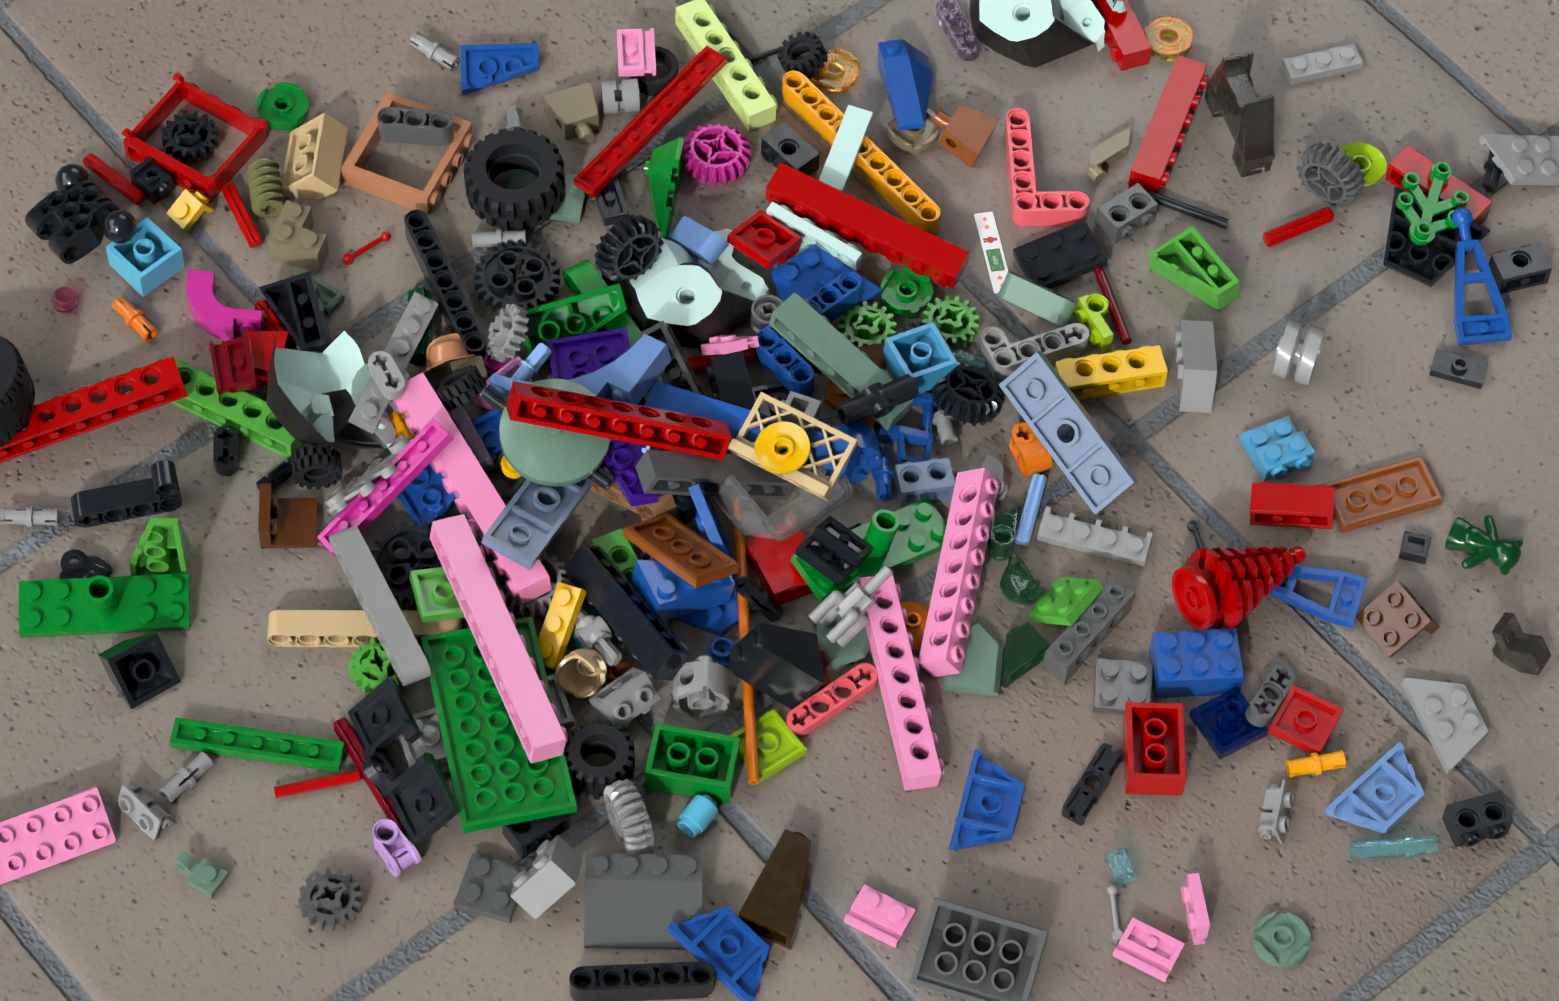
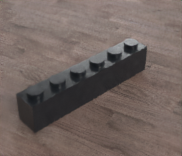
[564,543,690,681]

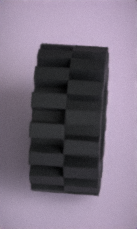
[777,31,828,79]
[434,365,487,411]
[291,444,342,490]

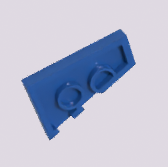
[461,43,539,96]

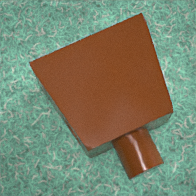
[932,105,999,168]

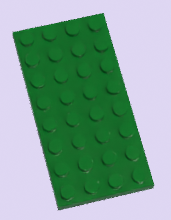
[421,616,577,834]

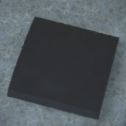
[794,516,874,586]

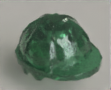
[1000,555,1046,605]

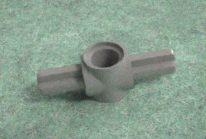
[575,607,622,666]

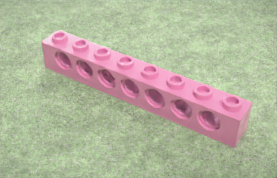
[918,468,999,677]
[859,574,944,791]

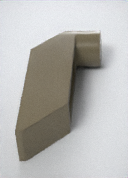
[1088,127,1131,183]

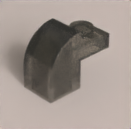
[1492,612,1552,675]

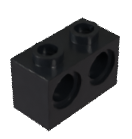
[1442,791,1513,847]
[502,814,570,859]

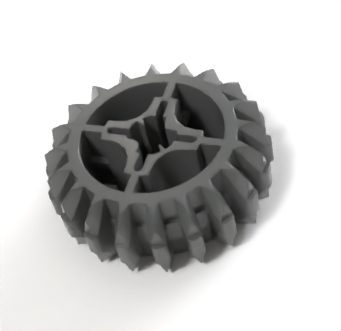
[1296,142,1365,207]

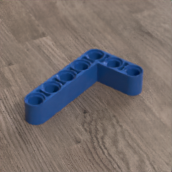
[755,271,862,397]

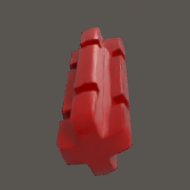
[254,299,290,340]

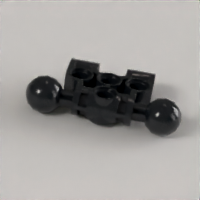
[25,164,137,264]

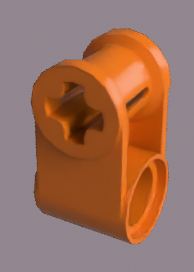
[1008,422,1053,478]

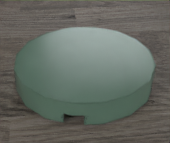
[1252,911,1311,968]

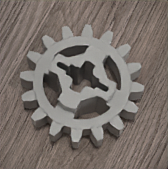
[486,304,529,363]

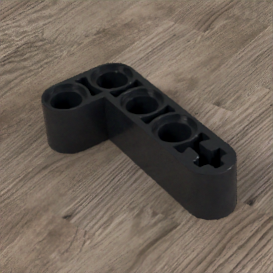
[71,460,182,528]

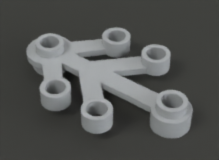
[324,434,410,513]

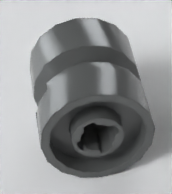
[750,295,783,336]

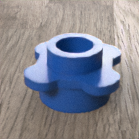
[705,636,735,667]

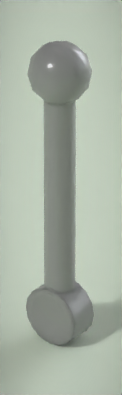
[1107,884,1123,942]

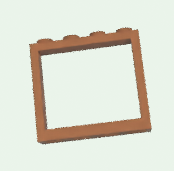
[341,92,475,215]

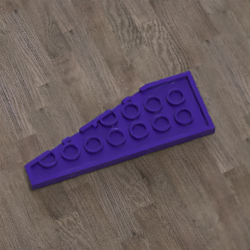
[547,328,659,507]

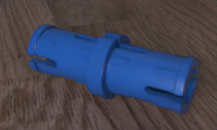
[872,446,894,502]

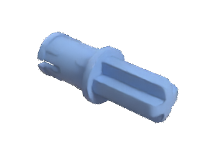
[510,343,552,382]

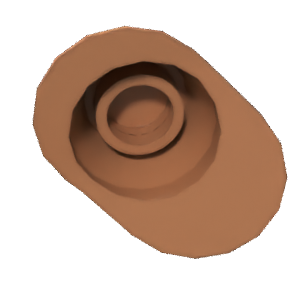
[416,333,476,376]

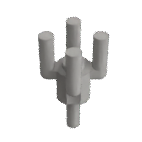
[808,565,894,648]

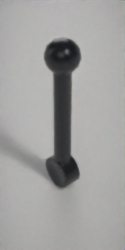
[745,46,784,64]
[1187,520,1204,550]

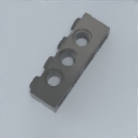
[639,321,706,396]
[1042,578,1135,684]

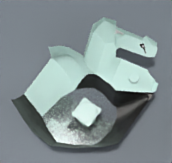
[266,330,410,449]

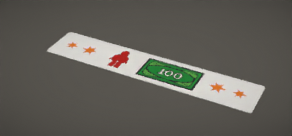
[974,212,1008,294]

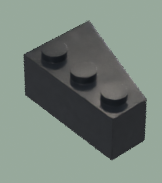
[258,271,332,353]

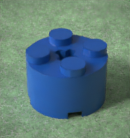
[827,421,883,483]

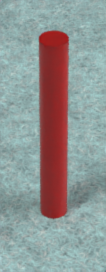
[274,770,361,798]

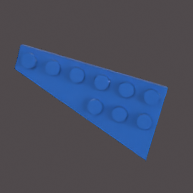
[397,409,502,528]

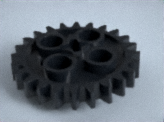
[474,240,560,312]
[370,520,442,610]

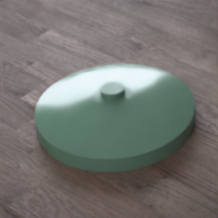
[499,378,610,487]

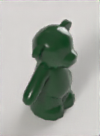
[1445,515,1523,575]

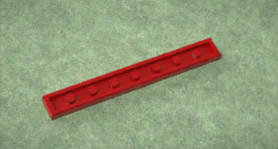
[573,46,727,198]

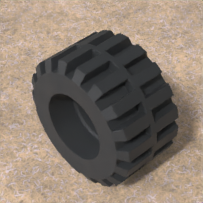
[564,720,635,800]

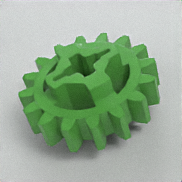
[922,295,980,350]
[838,301,897,347]
[348,638,401,694]

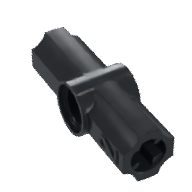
[836,374,919,427]

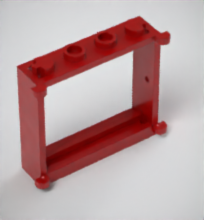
[122,73,269,203]

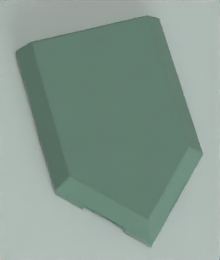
[816,593,870,672]
[943,619,1004,697]

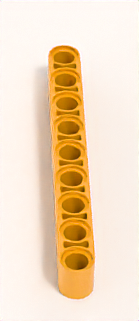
[782,71,941,235]

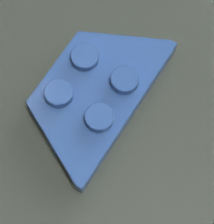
[1325,742,1425,834]

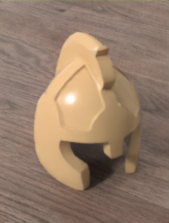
[555,648,608,698]

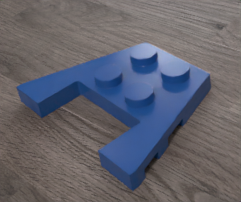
[771,244,882,307]

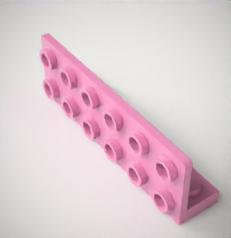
[0,786,116,885]

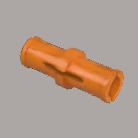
[112,295,158,343]

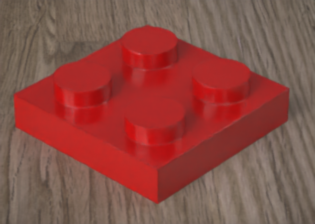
[1267,685,1344,755]

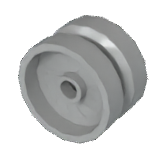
[1272,319,1325,386]

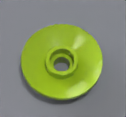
[1340,142,1387,186]

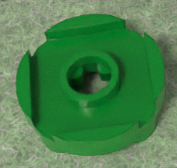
[256,82,309,132]
[880,267,934,319]

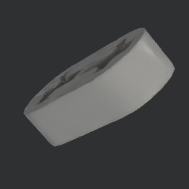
[368,351,405,400]

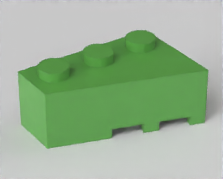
[1149,226,1240,311]

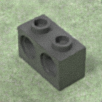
[1095,183,1158,244]

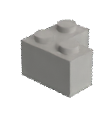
[510,835,583,920]

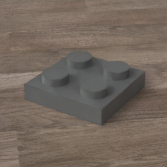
[454,853,528,924]

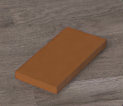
[1323,456,1444,533]
[623,513,739,588]

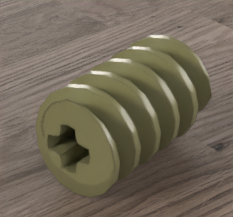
[246,158,284,218]

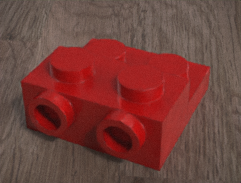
[726,210,802,269]

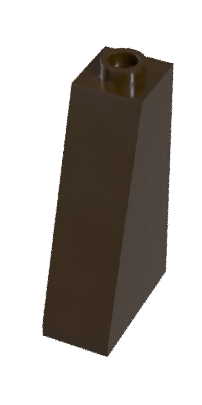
[739,829,811,950]

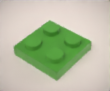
[1029,577,1103,626]

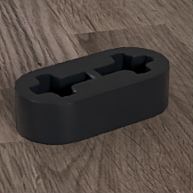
[213,425,239,476]

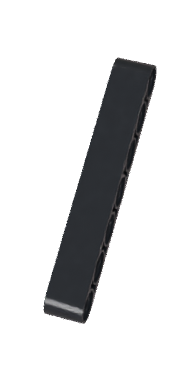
[404,210,487,359]

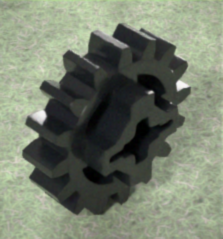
[161,111,219,163]

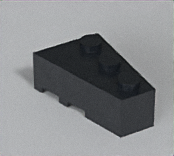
[705,351,755,410]

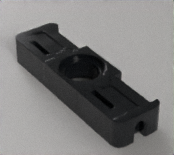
[1061,743,1124,826]

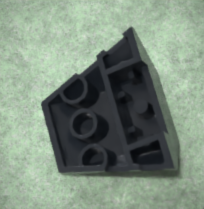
[1383,186,1490,287]

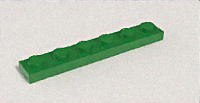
[169,717,345,772]

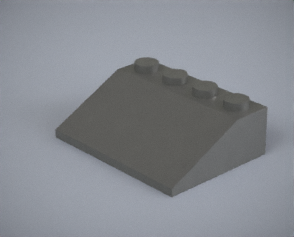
[584,853,703,950]
[910,898,1049,1001]

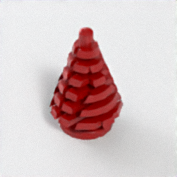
[1172,546,1306,630]

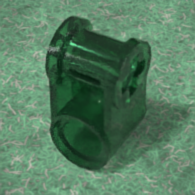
[988,507,1019,561]

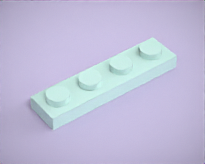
[767,202,862,272]

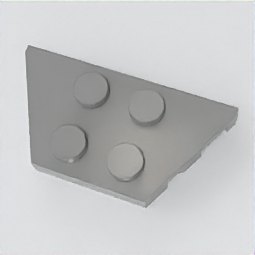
[1479,134,1559,186]
[1401,678,1489,775]

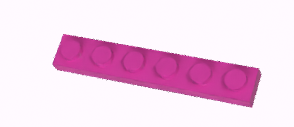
[317,418,454,557]

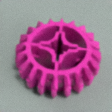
[684,121,752,187]

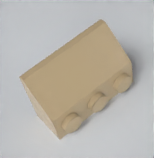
[281,112,348,200]

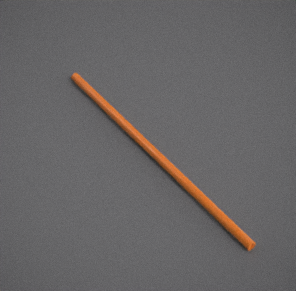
[732,498,759,785]

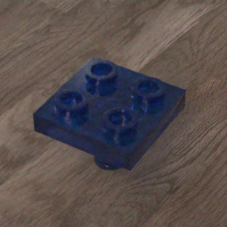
[1189,687,1268,759]

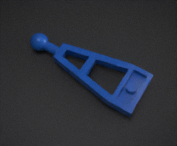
[1452,207,1512,346]
[1269,565,1367,629]

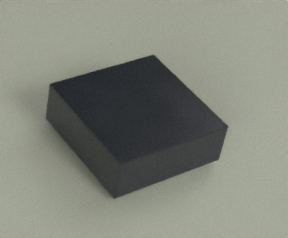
[1398,531,1431,565]

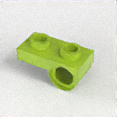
[1075,294,1113,353]

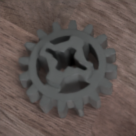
[298,868,363,931]

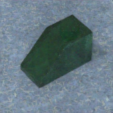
[1001,621,1050,688]

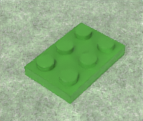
[409,561,500,623]

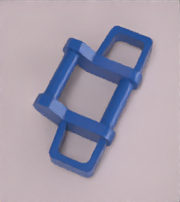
[876,389,937,464]

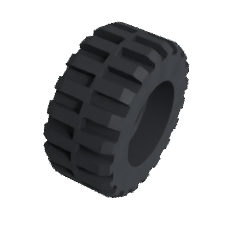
[464,128,566,231]

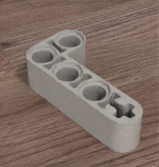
[979,323,1090,382]

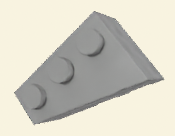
[1174,320,1217,413]

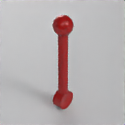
[343,231,391,265]

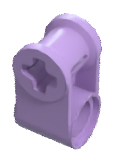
[373,819,422,877]

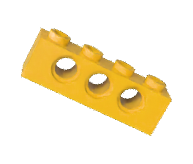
[1054,345,1168,400]

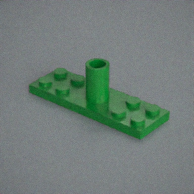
[790,497,947,603]
[19,573,190,638]

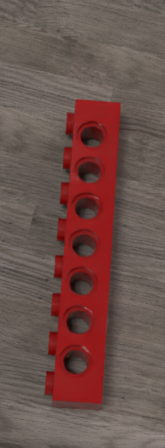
[0,356,188,463]
[506,381,731,460]

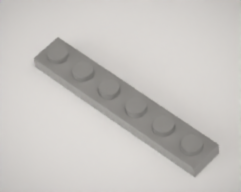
[348,292,438,434]

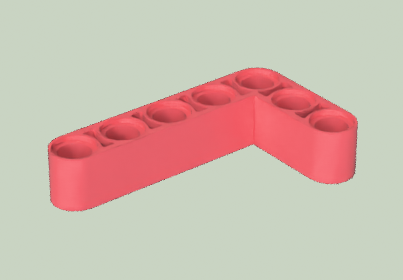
[1004,108,1090,226]

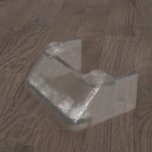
[713,469,853,541]

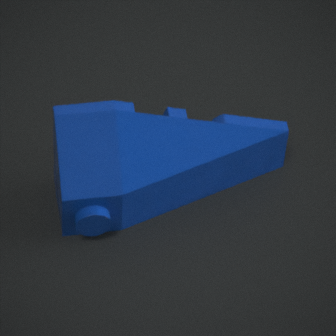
[878,39,933,131]

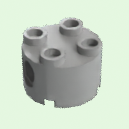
[673,656,730,718]

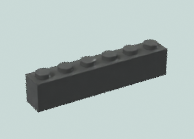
[635,449,797,500]

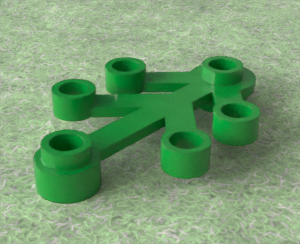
[1396,161,1469,245]

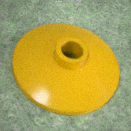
[755,422,810,474]

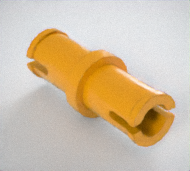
[1286,750,1346,778]

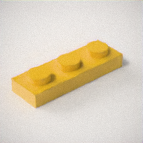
[538,582,586,670]

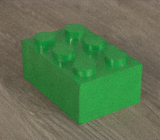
[645,723,741,804]

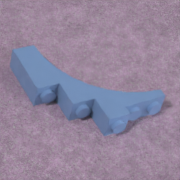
[488,334,672,404]

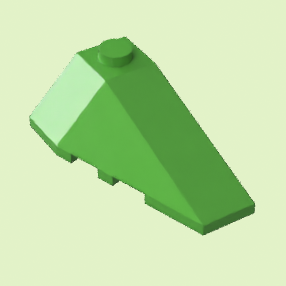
[129,518,191,576]

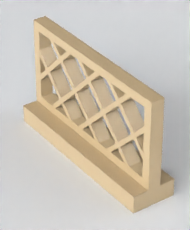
[728,392,859,502]

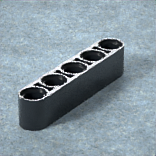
[569,961,715,1001]

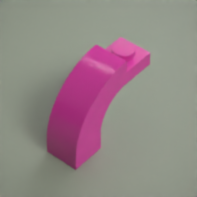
[186,270,264,341]

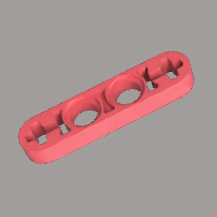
[786,663,878,737]

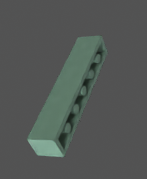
[769,292,914,431]

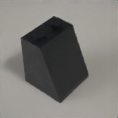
[730,623,825,709]

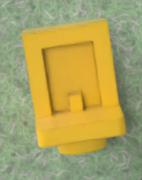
[166,189,214,231]

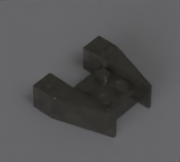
[1204,51,1275,178]

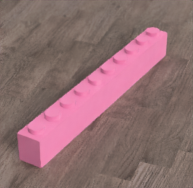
[393,373,552,605]
[430,514,568,763]

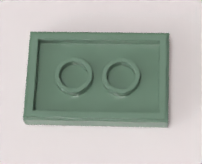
[506,169,586,223]

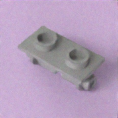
[1258,780,1295,844]
[116,783,172,841]

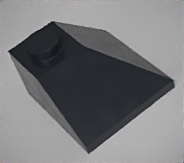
[98,632,181,709]

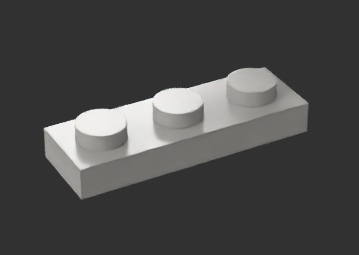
[1281,43,1363,85]

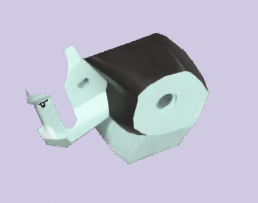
[970,0,1127,68]
[614,229,778,348]

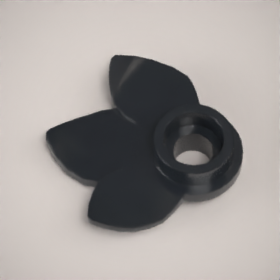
[58,549,113,579]

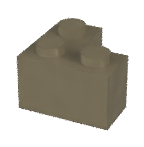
[267,200,329,273]

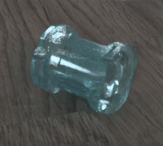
[1104,848,1138,886]

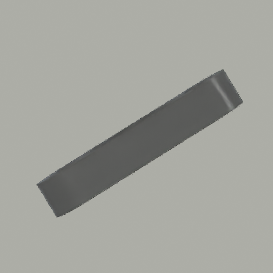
[1245,664,1296,727]

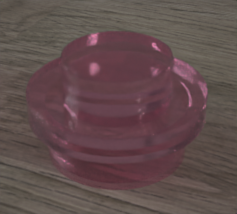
[51,287,79,313]

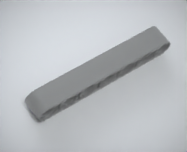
[329,526,431,686]

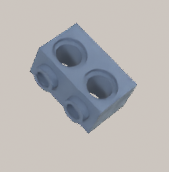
[894,458,955,507]

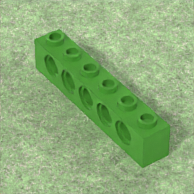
[151,355,304,458]

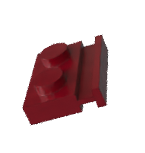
[210,336,258,396]

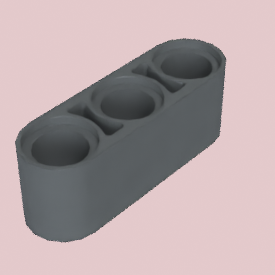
[377,107,454,146]

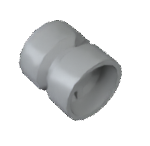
[601,78,640,115]

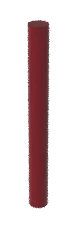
[1094,267,1132,345]

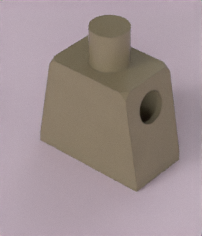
[544,82,599,144]

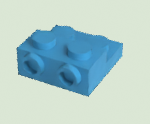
[1239,416,1315,482]

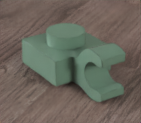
[175,851,229,899]

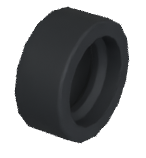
[630,46,678,96]

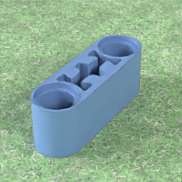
[667,216,729,266]

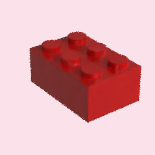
[1122,702,1186,796]

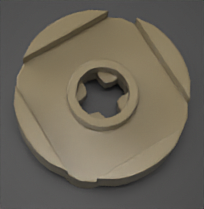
[888,108,939,155]

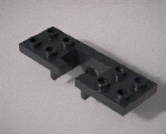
[348,677,461,846]

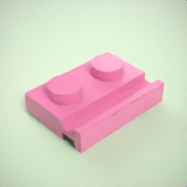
[617,28,656,77]
[700,334,759,355]
[1181,873,1210,945]
[844,884,916,948]
[1113,917,1185,982]

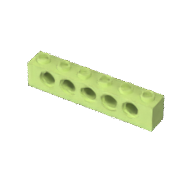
[675,0,778,132]

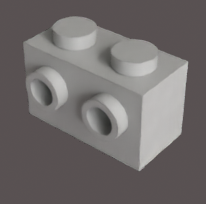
[589,667,660,730]

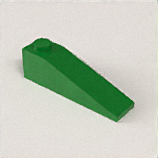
[644,138,684,240]
[524,283,627,360]

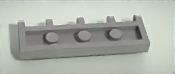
[1037,505,1153,567]

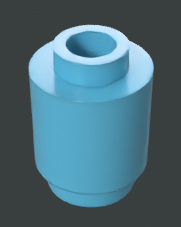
[677,794,718,838]

